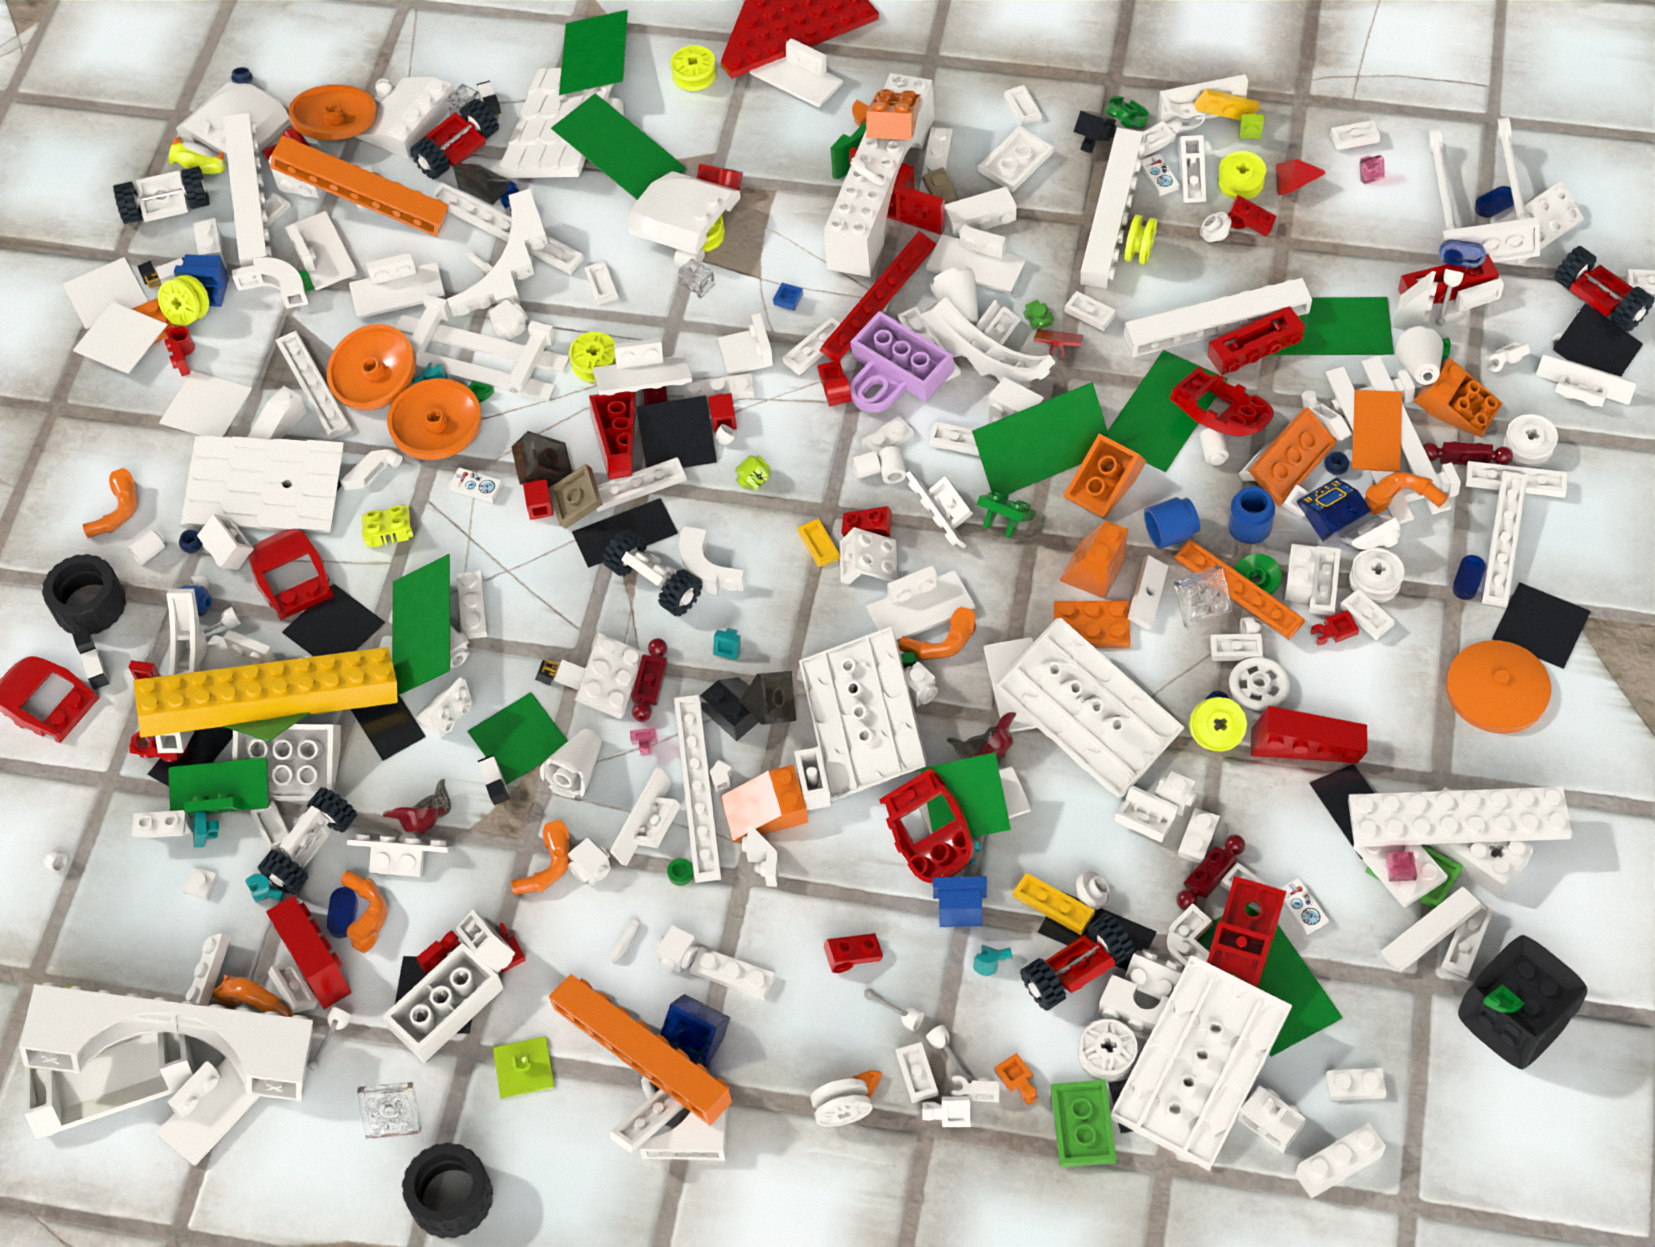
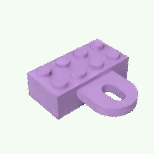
[850,311,954,413]

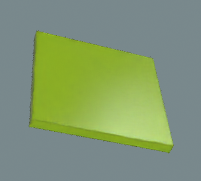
[493,1036,555,1099]

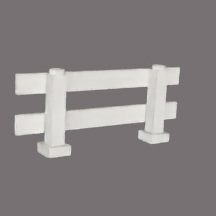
[395,295,570,402]
[1325,356,1461,524]

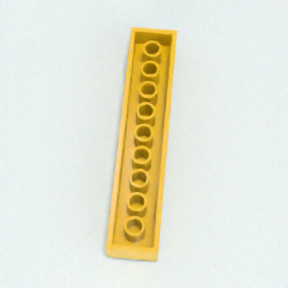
[133,647,398,737]

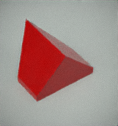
[1276,159,1326,195]

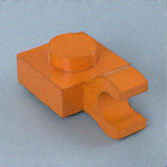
[994,1053,1038,1106]

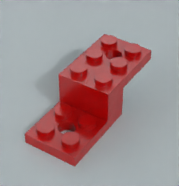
[849,147,945,235]
[1207,876,1287,988]

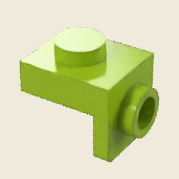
[1239,114,1264,139]

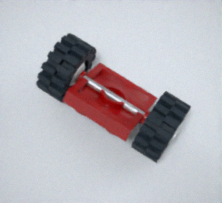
[410,98,499,180]
[1554,246,1655,332]
[1020,914,1134,1011]

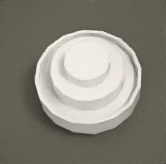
[1200,212,1232,242]
[1076,870,1111,910]

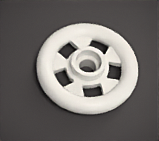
[1229,657,1290,711]

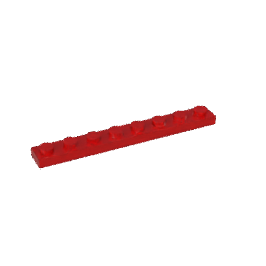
[819,231,937,365]

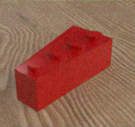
[589,391,636,480]
[1251,706,1368,763]
[266,895,352,1010]

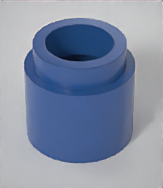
[1228,486,1275,544]
[1144,497,1200,550]

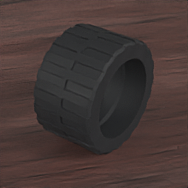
[42,554,126,635]
[402,1143,493,1239]

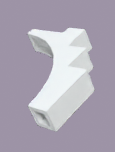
[447,189,548,317]
[920,297,1056,389]
[155,589,207,753]

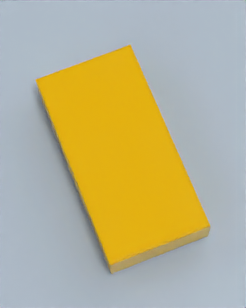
[797,518,840,568]

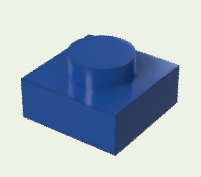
[773,283,803,311]

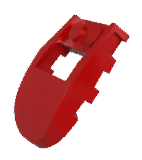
[1170,366,1274,436]
[248,529,334,621]
[0,656,99,743]
[879,768,975,883]

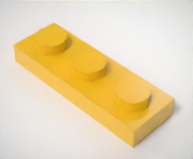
[1194,89,1260,121]
[1013,872,1095,935]

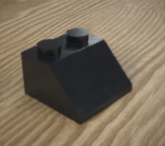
[700,677,773,741]

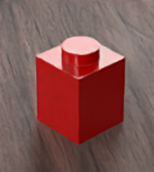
[708,393,737,433]
[523,479,554,520]

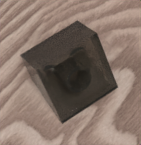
[511,431,572,488]

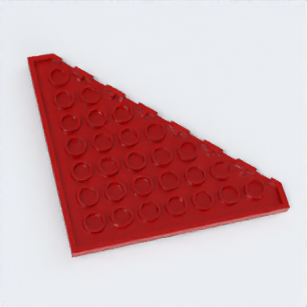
[721,0,879,79]

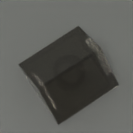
[453,163,513,206]
[739,671,796,725]

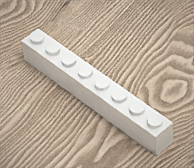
[223,113,272,268]
[1080,128,1146,289]
[1124,278,1312,358]

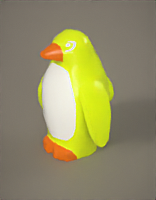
[169,137,226,174]

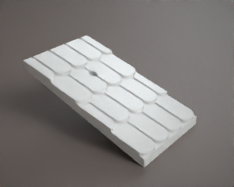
[499,68,613,178]
[180,435,344,533]
[993,618,1185,798]
[799,627,928,801]
[1110,955,1292,1171]

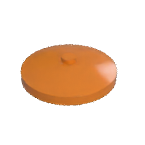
[289,84,377,140]
[327,324,416,411]
[387,378,482,460]
[1446,640,1551,733]

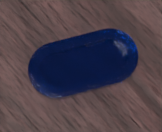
[1474,186,1514,218]
[1439,239,1486,267]
[1452,555,1486,600]
[326,887,358,938]

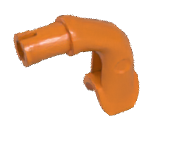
[82,468,137,538]
[1363,472,1448,515]
[899,607,976,660]
[511,820,571,896]
[340,870,387,953]
[212,974,297,1017]

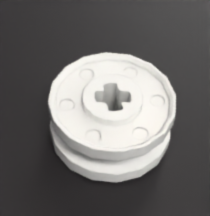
[1503,414,1558,468]
[1349,548,1405,603]
[1078,1019,1137,1082]
[810,1078,872,1127]

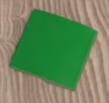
[830,123,866,179]

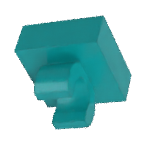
[713,628,741,661]
[193,812,219,847]

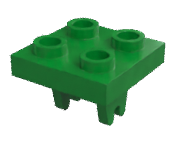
[976,491,1036,538]

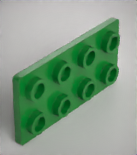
[169,757,269,817]

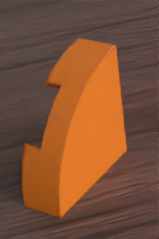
[852,100,869,127]
[850,1070,882,1099]

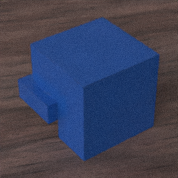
[174,254,229,307]
[933,876,987,927]

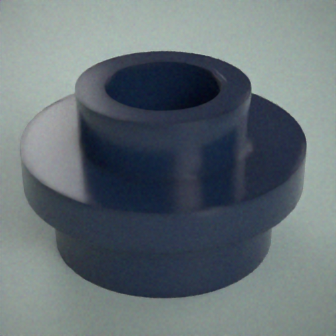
[231,67,253,84]
[1325,452,1349,475]
[179,530,203,553]

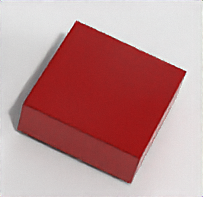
[128,660,161,680]

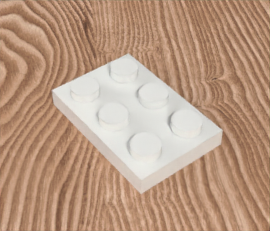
[978,127,1054,192]
[575,633,645,719]
[1353,845,1448,908]

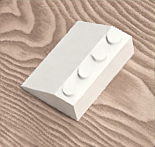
[355,77,456,159]
[232,724,341,801]

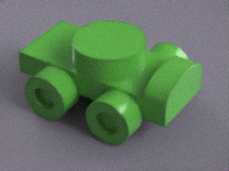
[1023,300,1055,330]

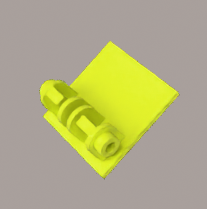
[362,505,414,548]

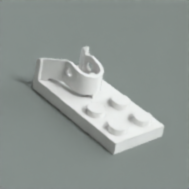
[1157,74,1248,135]

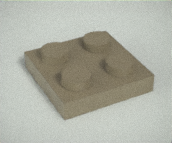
[549,464,603,529]

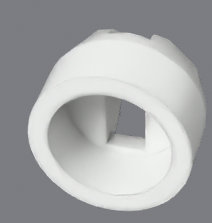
[375,78,393,97]
[716,424,736,445]
[190,575,209,590]
[44,850,68,873]

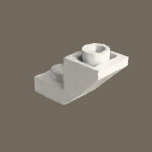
[742,827,779,887]

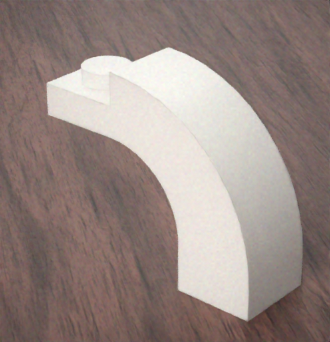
[232,257,309,309]
[679,526,746,595]

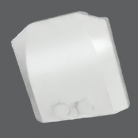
[176,82,291,163]
[628,171,741,255]

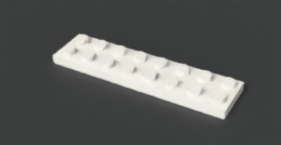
[1348,787,1572,847]

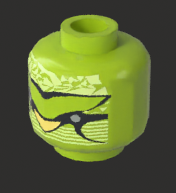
[735,455,771,490]

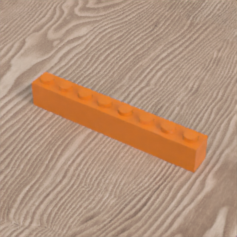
[270,135,449,237]
[548,974,732,1126]

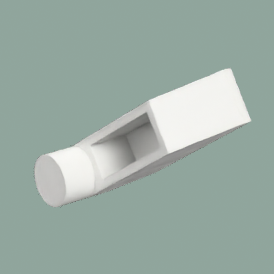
[1301,390,1352,441]
[340,449,403,490]

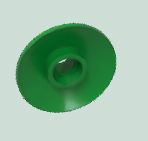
[1234,554,1282,595]

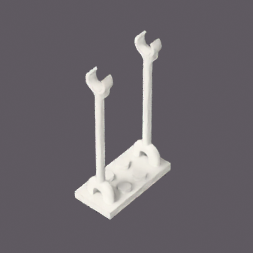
[1429,117,1540,265]

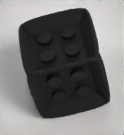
[1458,935,1588,1070]

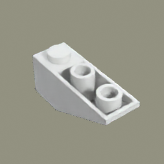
[1392,271,1438,331]

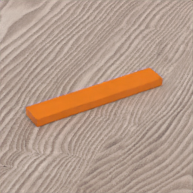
[1174,539,1305,640]

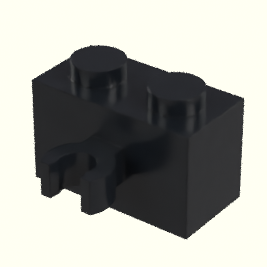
[1073,110,1117,153]

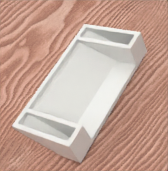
[25,1032,196,1139]

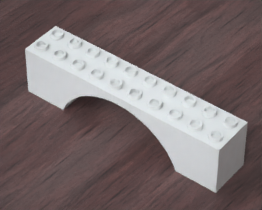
[823,73,935,277]
[19,983,313,1101]

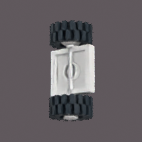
[113,166,210,224]
[602,529,703,617]
[258,787,357,895]

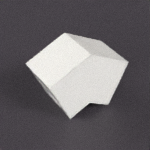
[709,760,733,792]

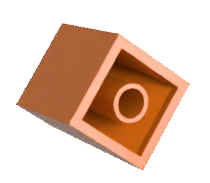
[1060,520,1128,599]

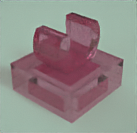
[1360,155,1385,185]
[630,728,658,756]
[1385,851,1417,882]

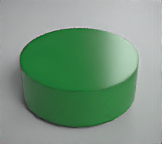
[667,858,694,886]

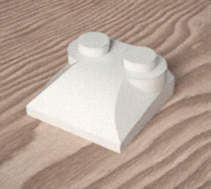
[1339,514,1401,549]

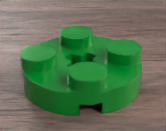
[1105,96,1150,129]

